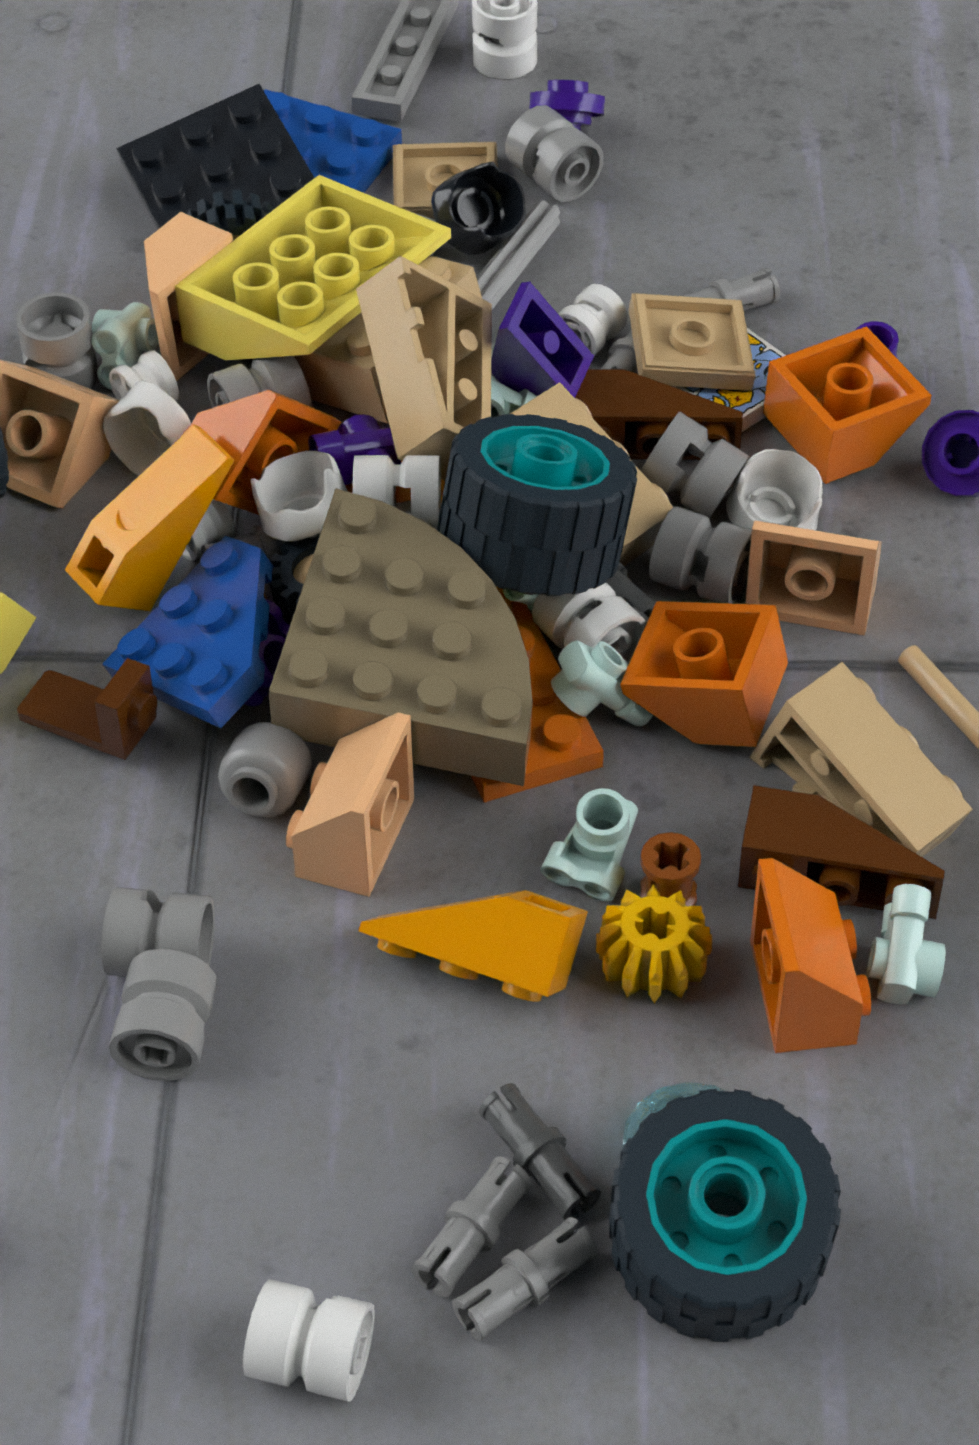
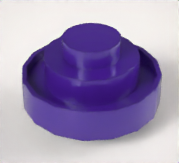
[529,79,605,131]
[922,410,979,498]

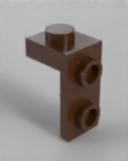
[17,658,158,760]

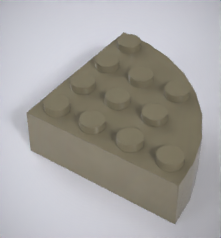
[269,488,533,786]

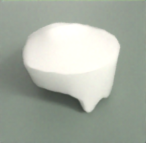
[103,380,191,476]
[726,449,823,530]
[251,451,347,541]

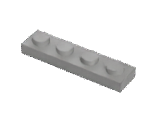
[352,0,458,122]

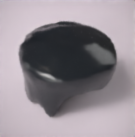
[431,162,527,255]

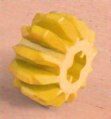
[596,884,713,1004]

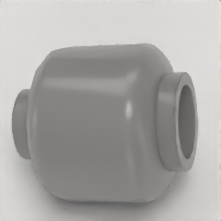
[218,722,312,818]

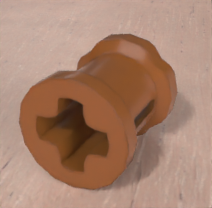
[640,832,701,906]

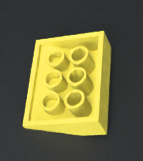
[175,175,451,361]

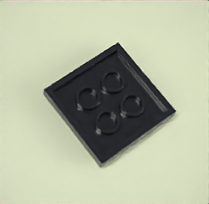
[116,84,314,229]

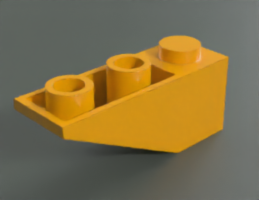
[65,425,235,611]
[358,890,588,1002]

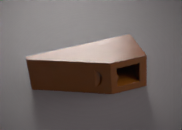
[575,369,743,460]
[738,785,945,919]

